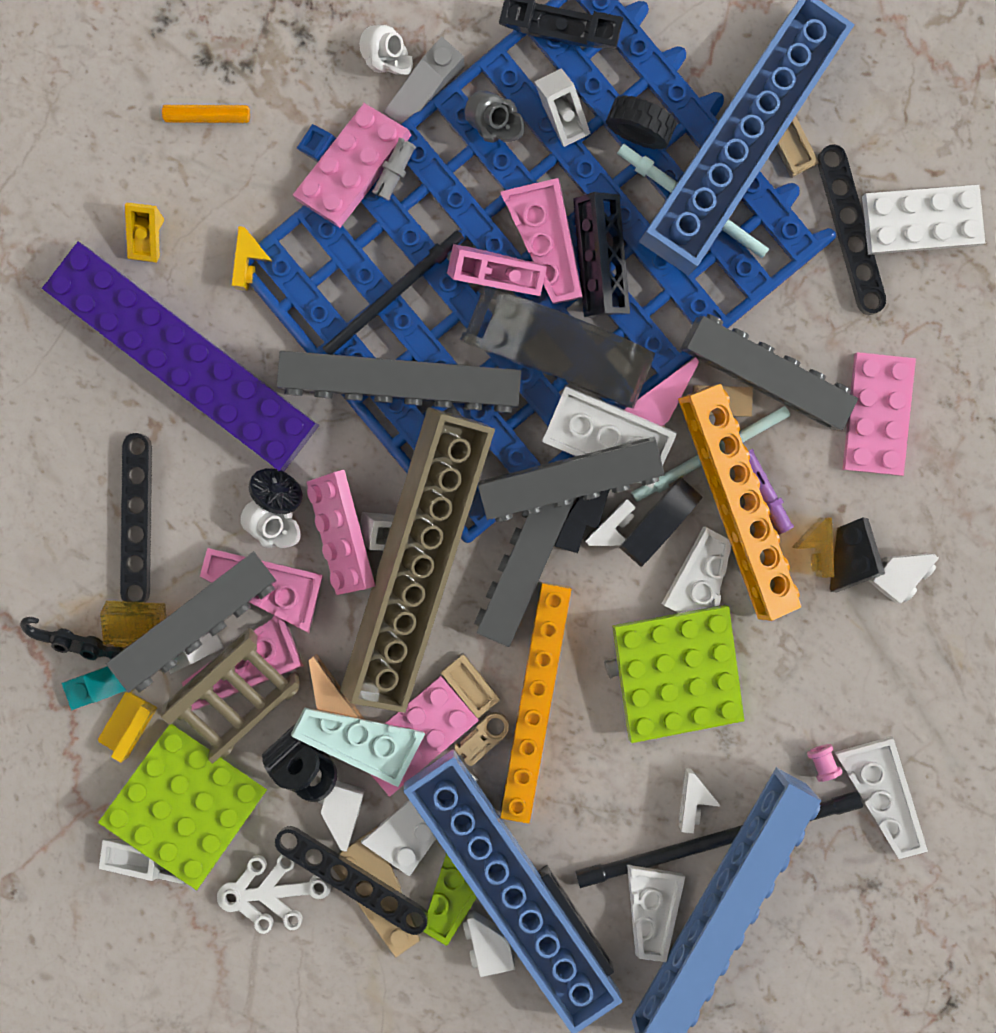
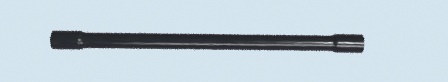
[575,791,863,889]

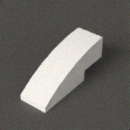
[99,839,186,884]

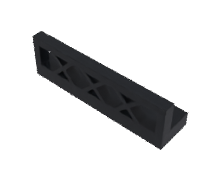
[573,192,630,318]
[538,865,614,977]

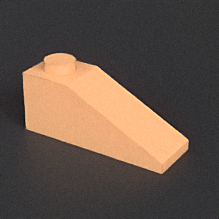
[308,654,365,720]

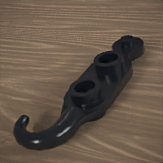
[20,617,124,660]

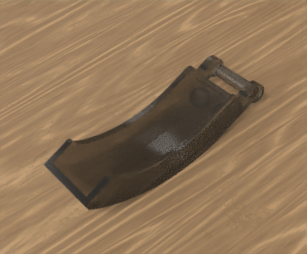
[460,285,655,409]

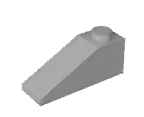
[384,36,465,125]

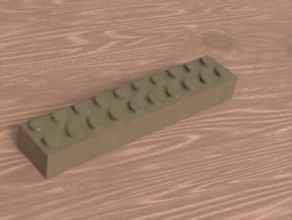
[340,407,495,713]

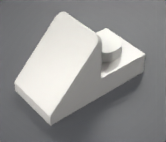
[584,499,636,546]
[678,768,720,834]

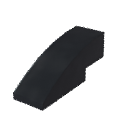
[619,477,703,567]
[554,489,610,553]

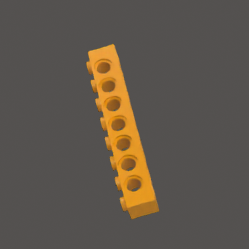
[678,384,801,621]
[500,582,572,824]

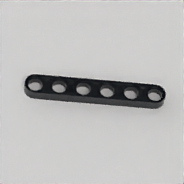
[817,144,886,315]
[120,433,152,607]
[275,826,428,935]

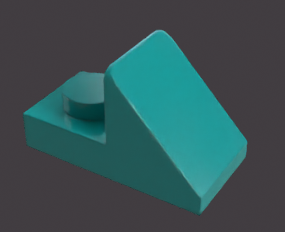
[61,666,126,711]

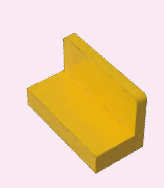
[98,692,158,763]

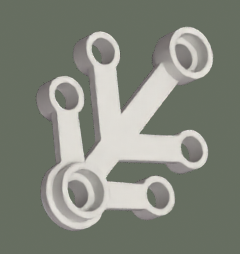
[217,854,332,934]

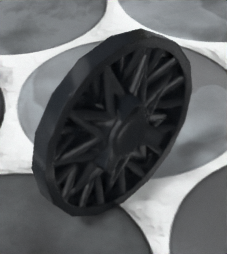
[248,468,303,514]

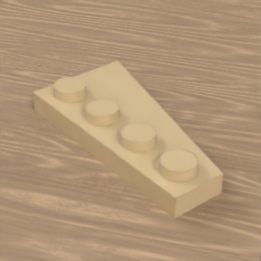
[332,826,420,958]

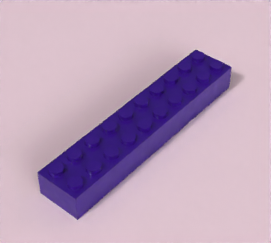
[42,241,320,472]

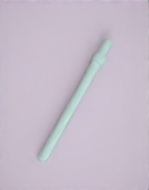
[617,144,769,258]
[631,406,790,502]

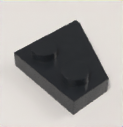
[829,517,885,593]

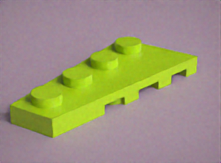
[423,853,477,946]

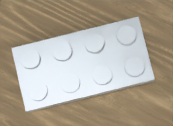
[862,185,986,255]
[542,386,677,489]

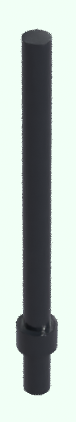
[322,230,465,355]

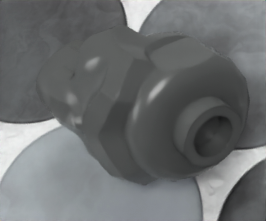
[465,90,524,143]

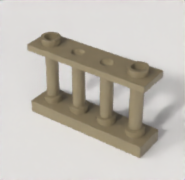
[161,628,299,764]

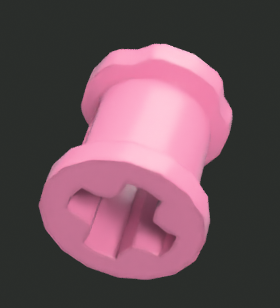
[807,744,843,782]

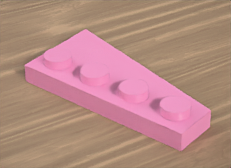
[500,178,583,304]
[182,616,303,711]

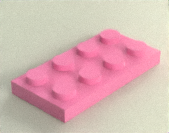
[293,103,411,228]
[842,352,916,476]
[306,470,375,595]
[370,675,479,797]

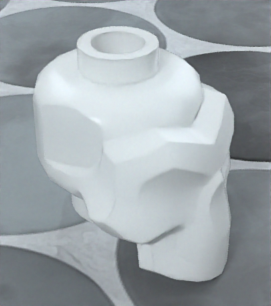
[359,25,413,75]
[241,500,300,548]

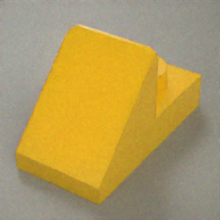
[125,202,164,262]
[232,226,272,291]

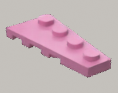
[200,548,323,633]

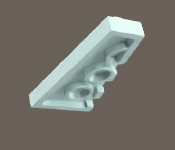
[291,708,425,787]

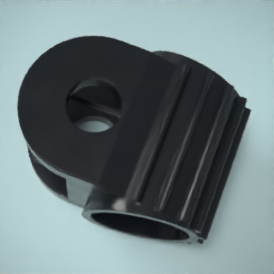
[262,722,337,802]

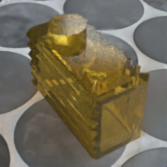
[100,601,167,647]

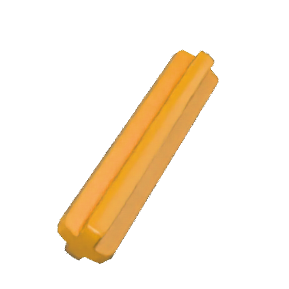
[162,105,250,123]

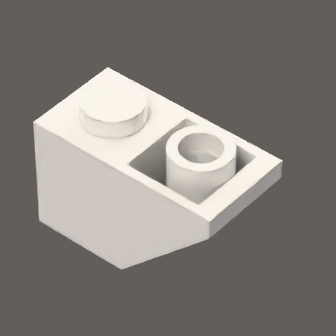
[868,553,939,604]
[463,910,515,977]

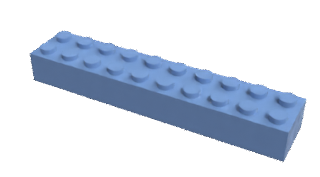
[639,0,855,276]
[403,749,623,1033]
[631,767,821,1033]

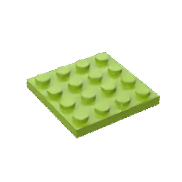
[612,605,745,743]
[98,724,267,891]

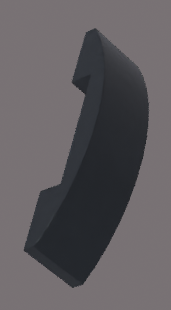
[499,0,624,49]

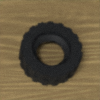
[606,95,677,150]

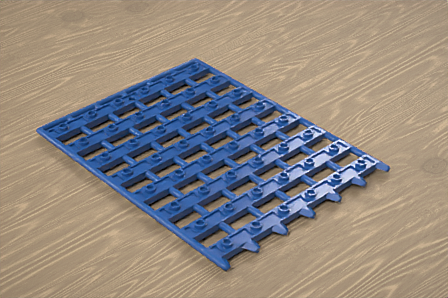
[249,0,836,543]

